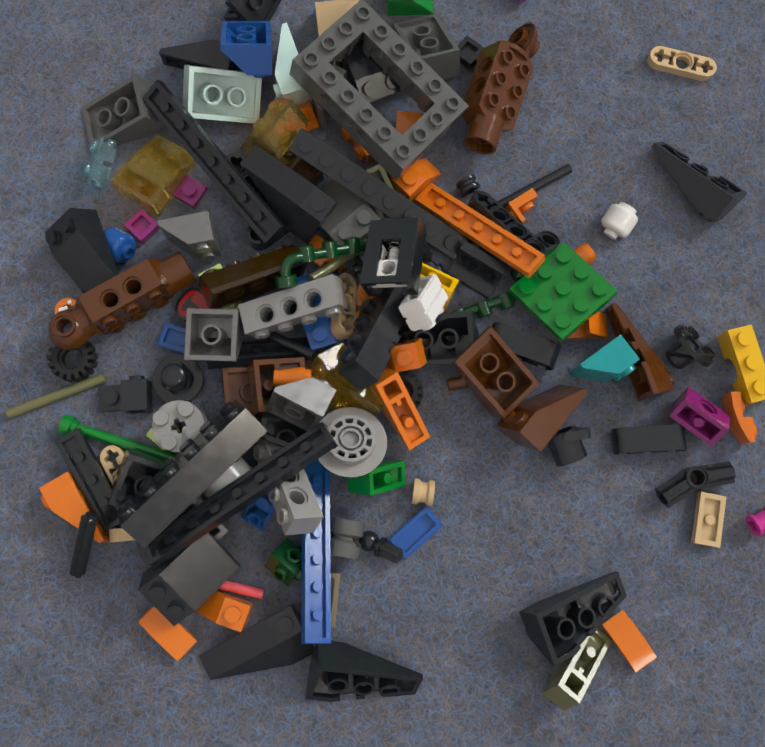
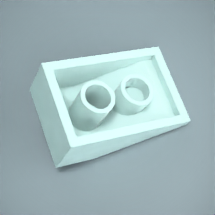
[273,22,313,117]
[183,65,262,124]

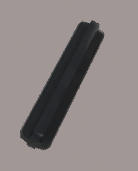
[69,512,98,578]

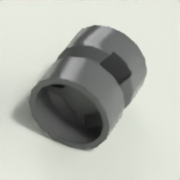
[330,517,365,559]

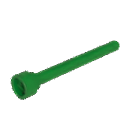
[58,414,177,460]

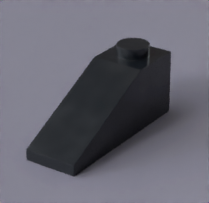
[159,39,236,71]

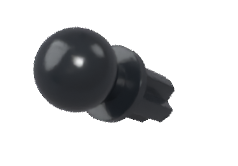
[359,531,403,563]

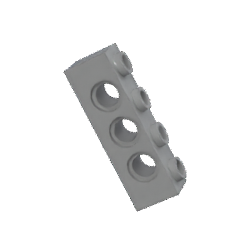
[238,274,348,339]
[253,439,324,535]

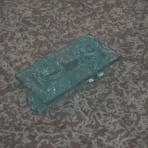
[82,135,118,188]

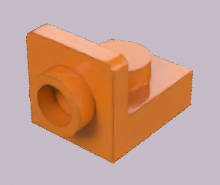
[506,188,538,225]

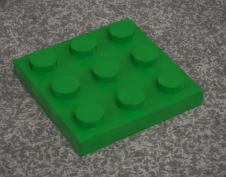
[509,242,618,343]

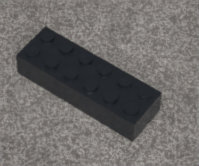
[117,400,267,548]

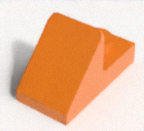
[566,312,608,340]

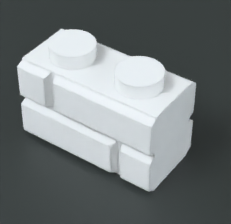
[398,274,448,331]

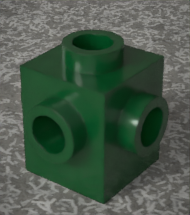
[264,538,302,587]

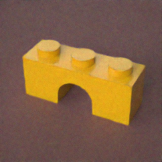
[717,324,765,405]

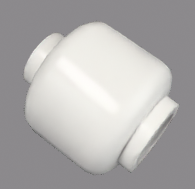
[601,202,638,240]

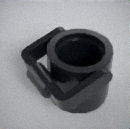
[548,425,591,467]

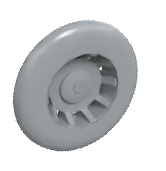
[318,407,387,477]

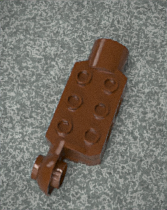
[463,22,540,155]
[48,251,197,350]

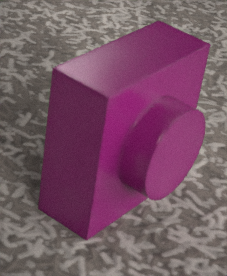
[173,175,208,209]
[124,208,160,244]

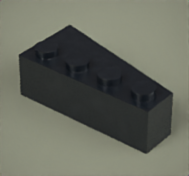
[338,287,407,391]

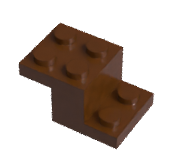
[221,357,305,418]

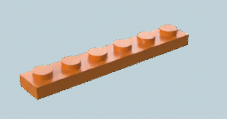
[415,183,546,278]

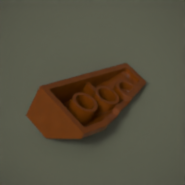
[605,303,674,402]

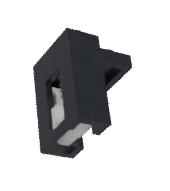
[360,216,433,296]

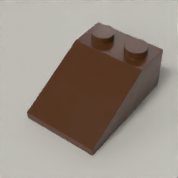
[453,326,539,419]
[497,385,588,452]

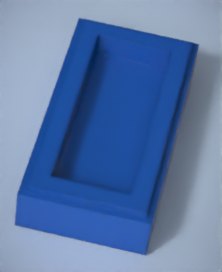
[388,506,443,560]

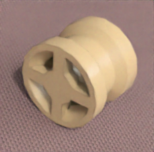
[411,478,435,506]

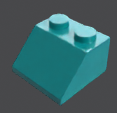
[569,335,640,382]

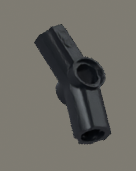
[655,461,736,508]

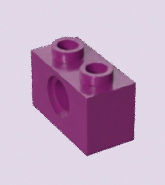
[669,386,731,447]

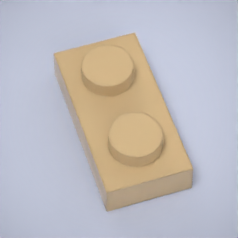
[691,492,726,548]

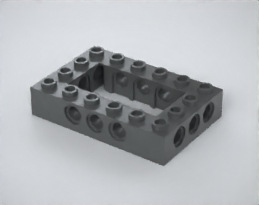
[289,0,469,181]

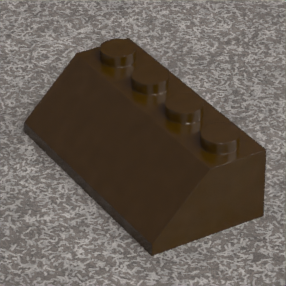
[199,244,308,309]

